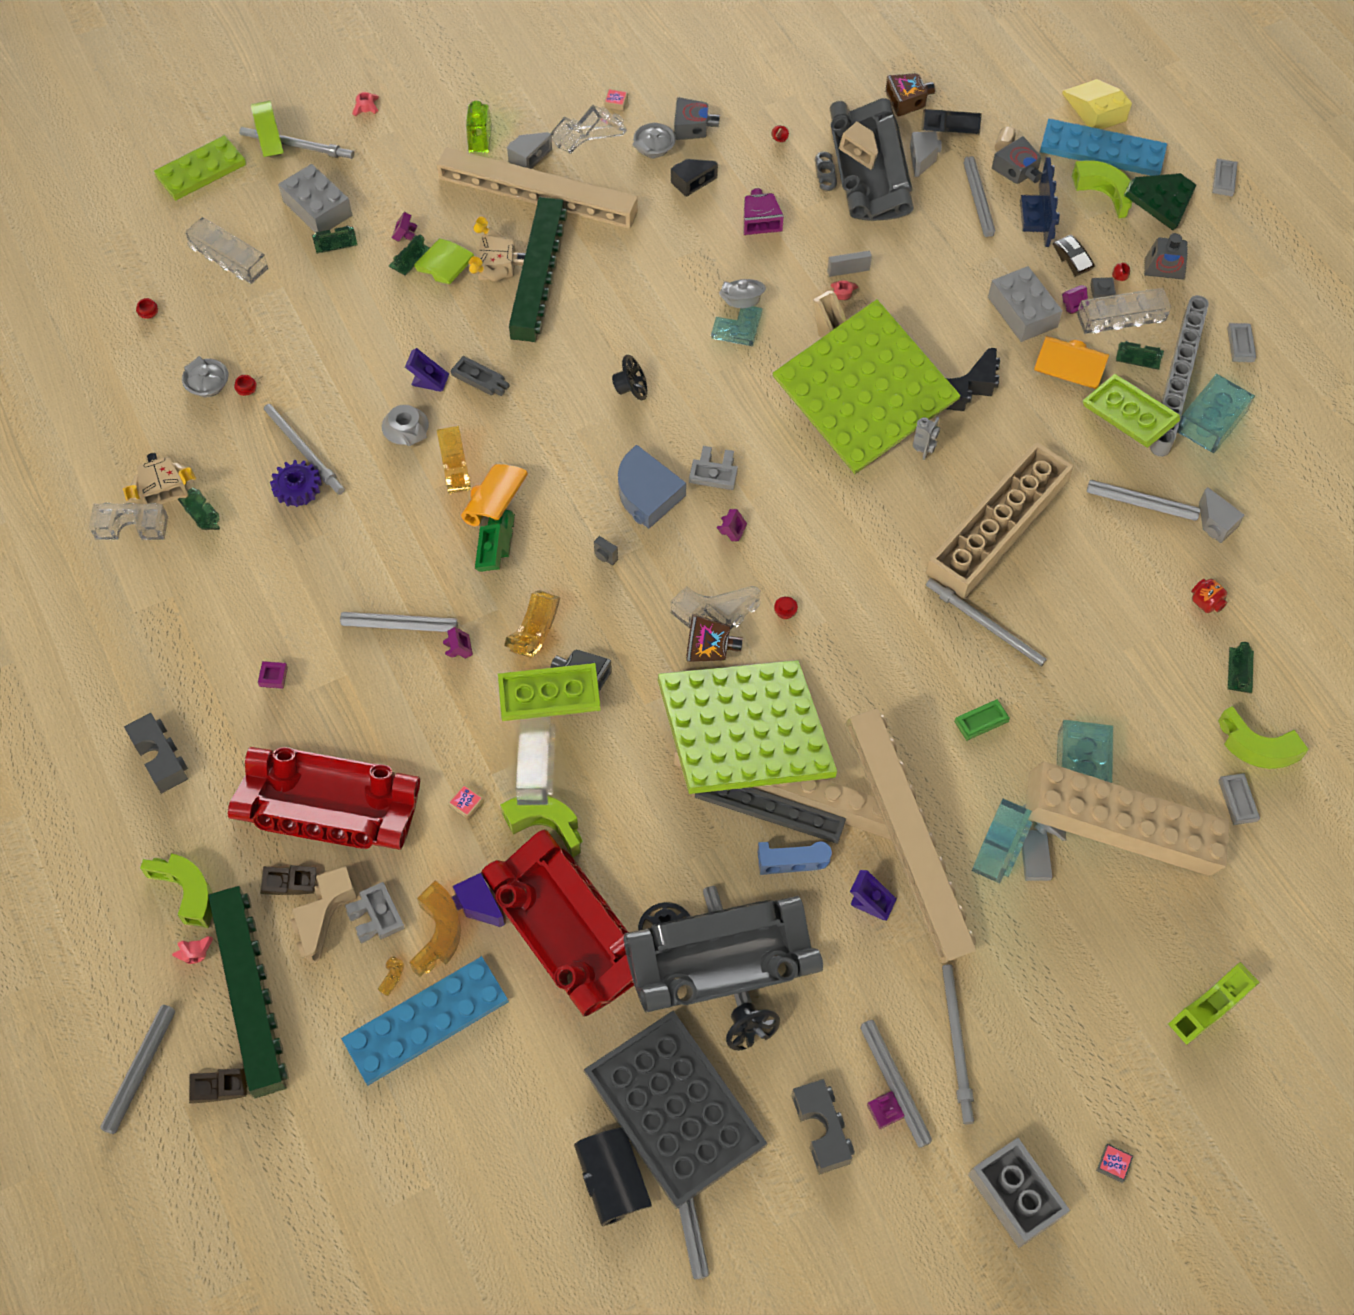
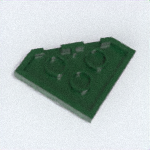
[1124,173,1197,230]

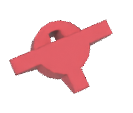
[352,92,379,116]
[831,280,858,300]
[172,936,213,964]

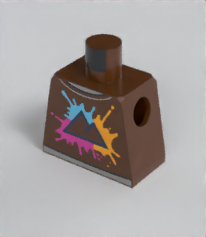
[885,73,935,117]
[686,614,743,662]

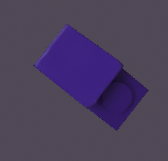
[405,348,449,392]
[850,870,897,921]

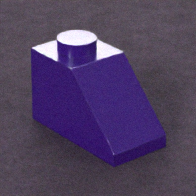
[451,873,505,927]

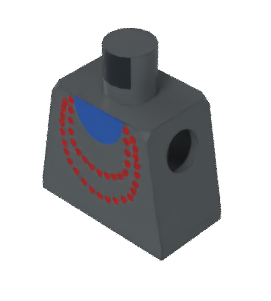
[674,97,720,140]
[992,136,1042,184]
[1144,233,1188,280]

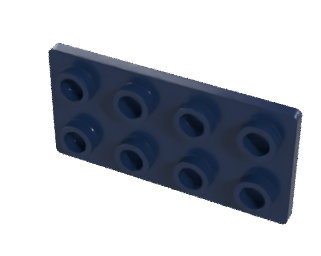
[1020,157,1060,247]

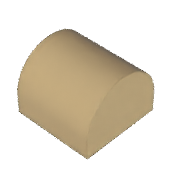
[994,127,1016,152]

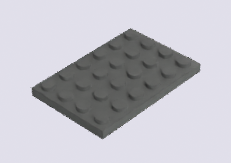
[584,1011,767,1209]

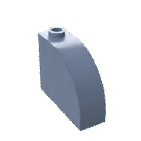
[618,445,686,529]

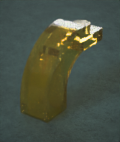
[437,426,471,494]
[504,590,561,658]
[409,880,461,977]

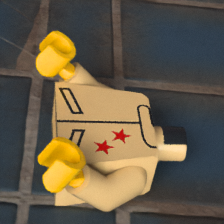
[468,216,526,282]
[123,453,196,508]

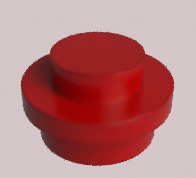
[136,298,158,319]
[234,375,257,396]
[774,596,798,619]

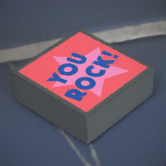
[1096,1144,1133,1183]

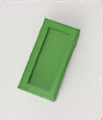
[954,699,1010,741]

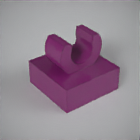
[392,212,418,242]
[1062,285,1089,314]
[717,509,747,541]
[443,627,473,659]
[257,661,288,689]
[867,1091,905,1130]

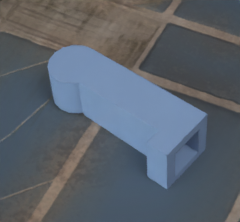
[757,841,832,875]

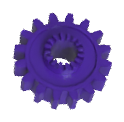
[270,460,322,507]

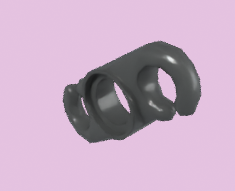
[815,152,837,191]

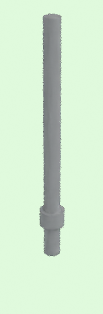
[240,127,354,159]
[264,404,345,495]
[926,578,1047,666]
[942,965,974,1125]

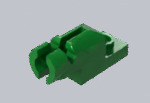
[475,509,515,572]

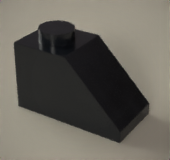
[671,159,718,197]

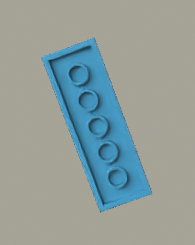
[1040,118,1167,176]
[341,956,508,1086]

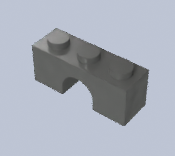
[124,713,188,794]
[791,1079,855,1175]

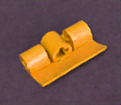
[1034,336,1109,389]
[461,464,528,526]

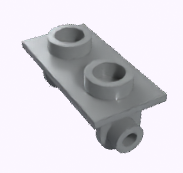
[913,417,940,460]

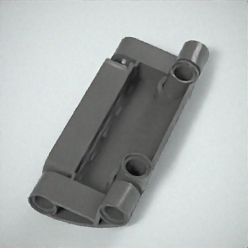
[829,98,914,221]
[623,896,823,1013]

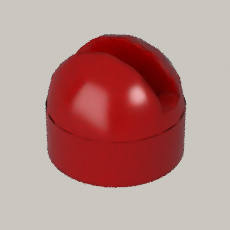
[771,125,789,142]
[1112,262,1130,281]

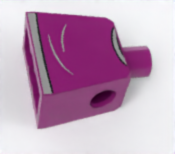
[743,188,784,235]

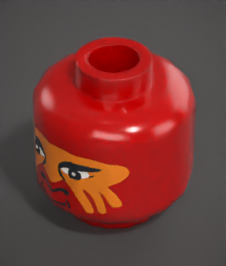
[1191,579,1228,613]

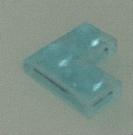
[711,306,762,346]

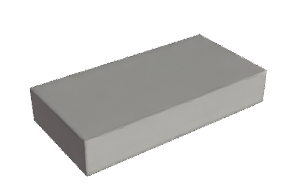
[1212,159,1237,196]
[827,251,872,277]
[1227,323,1256,362]
[1218,773,1260,825]
[1020,830,1052,881]

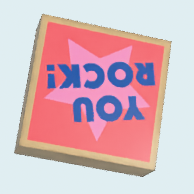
[604,89,628,111]
[448,785,484,819]

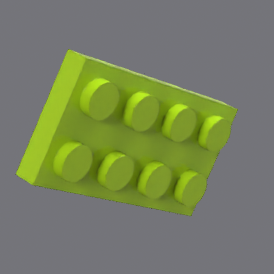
[154,135,247,201]
[1083,374,1180,448]
[498,663,601,721]

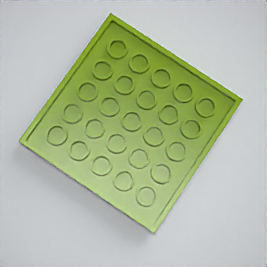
[773,299,961,474]
[658,660,837,794]

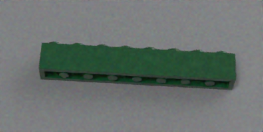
[509,197,567,342]
[208,886,289,1099]

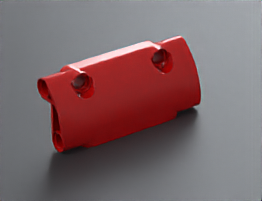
[228,746,421,850]
[481,829,634,1017]

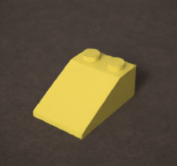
[1062,79,1132,129]

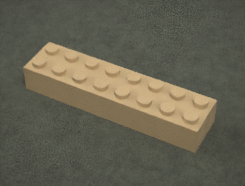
[926,442,1074,600]
[1024,761,1229,876]

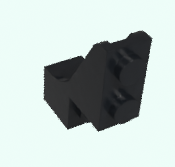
[921,109,982,134]
[946,348,1000,411]

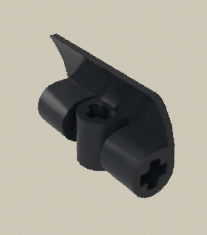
[574,1127,652,1226]

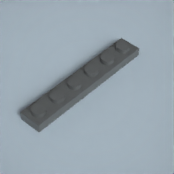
[695,787,846,844]

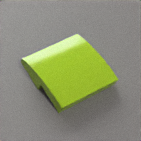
[414,238,474,284]

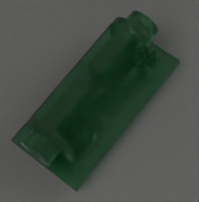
[312,225,358,254]
[388,234,430,276]
[1116,340,1164,370]
[177,488,220,530]
[1227,642,1254,693]

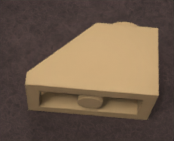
[839,122,878,170]

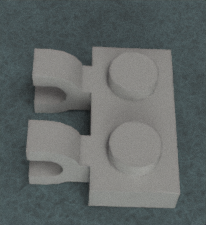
[689,446,738,490]
[345,882,404,943]

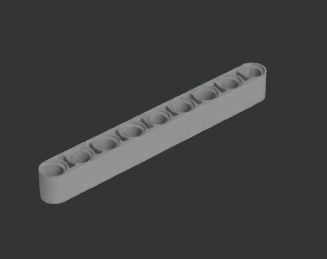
[1150,295,1208,457]

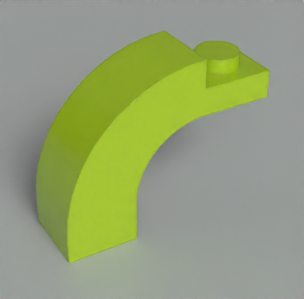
[251,100,284,157]
[1072,160,1132,218]
[1218,706,1309,769]
[500,794,583,857]
[140,853,212,928]
[1168,962,1260,1045]

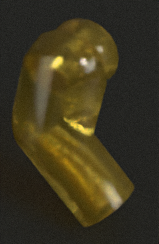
[378,957,404,996]

